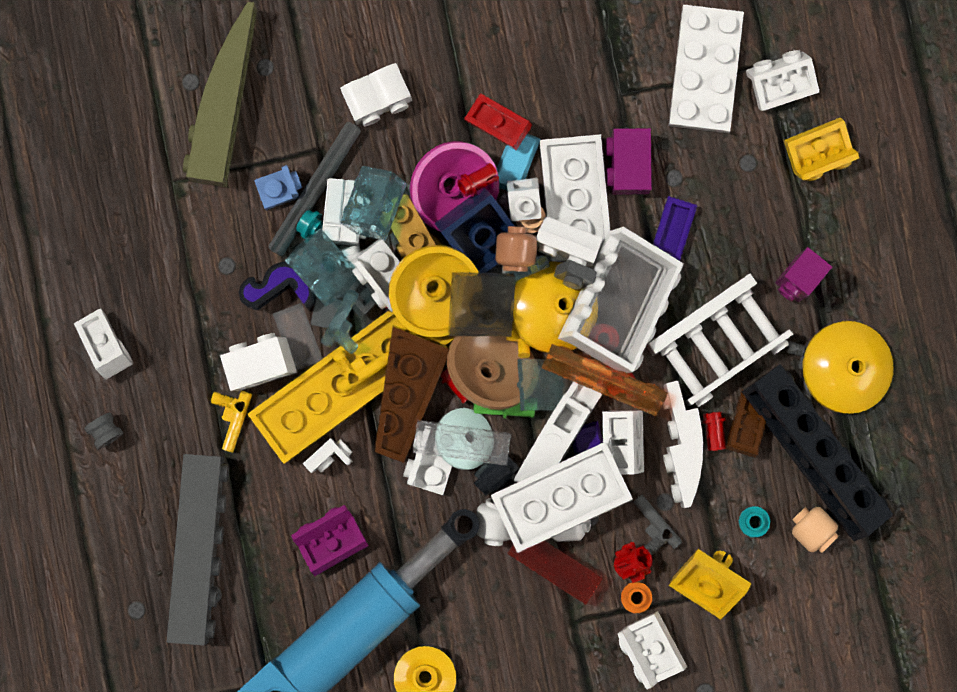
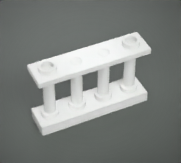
[646,274,793,407]

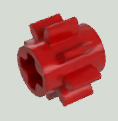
[614,542,652,583]

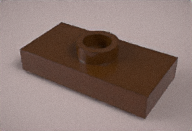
[726,389,766,458]

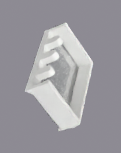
[558,227,684,374]

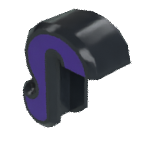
[239,261,317,311]

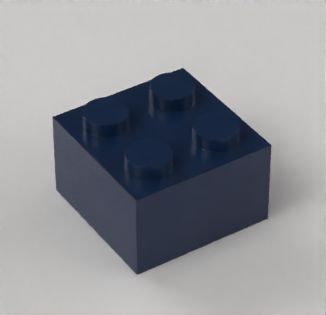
[434,187,515,277]

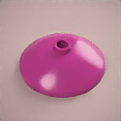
[410,141,499,231]

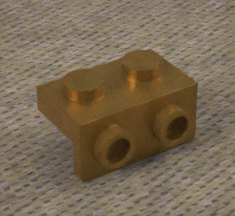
[380,194,436,259]

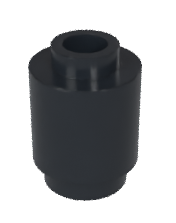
[474,451,520,496]

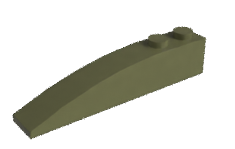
[183,2,258,188]

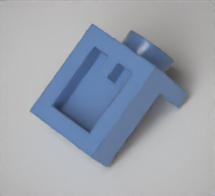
[254,165,302,210]

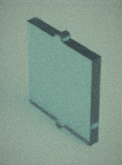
[517,359,564,411]

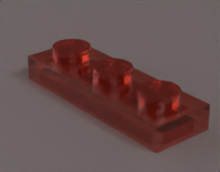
[507,541,603,605]

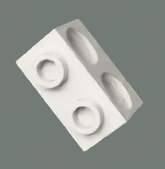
[602,410,644,474]

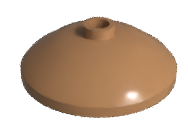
[447,323,537,410]

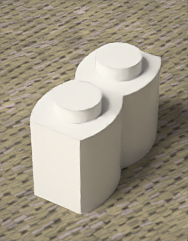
[340,63,412,127]

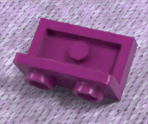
[291,505,369,577]

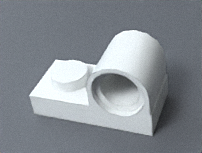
[74,308,133,380]

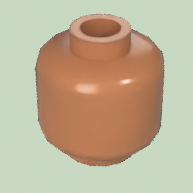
[495,226,537,272]

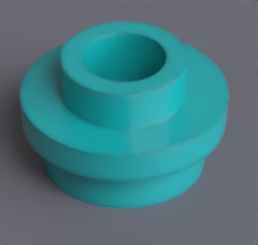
[296,210,323,240]
[739,506,770,537]

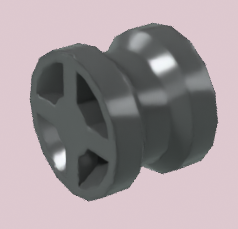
[84,412,124,450]

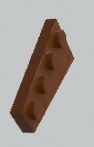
[375,325,449,463]

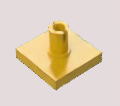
[669,549,752,620]

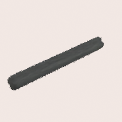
[268,122,361,256]

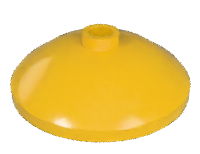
[389,245,482,337]
[509,261,598,354]
[802,321,893,414]

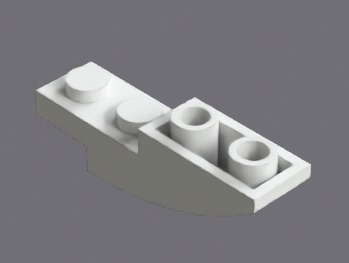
[514,372,606,483]
[660,381,703,508]

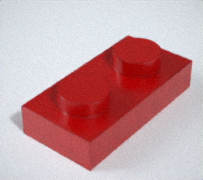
[464,93,532,150]

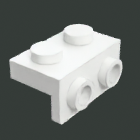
[536,217,602,268]
[618,611,687,690]

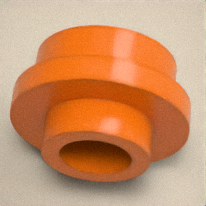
[621,582,652,613]

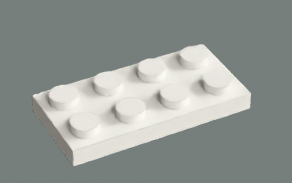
[668,5,744,134]
[539,134,610,262]
[491,442,633,553]

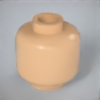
[792,507,839,553]

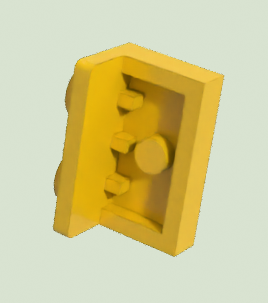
[784,118,860,181]

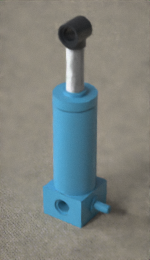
[238,509,479,692]

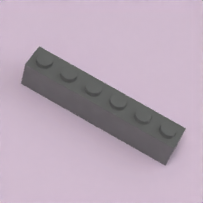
[167,454,229,646]

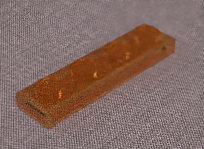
[541,344,668,416]

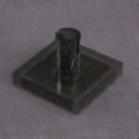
[448,272,516,337]

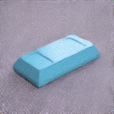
[497,134,541,191]

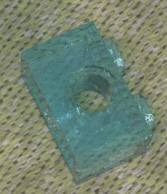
[340,166,407,241]
[285,228,357,307]

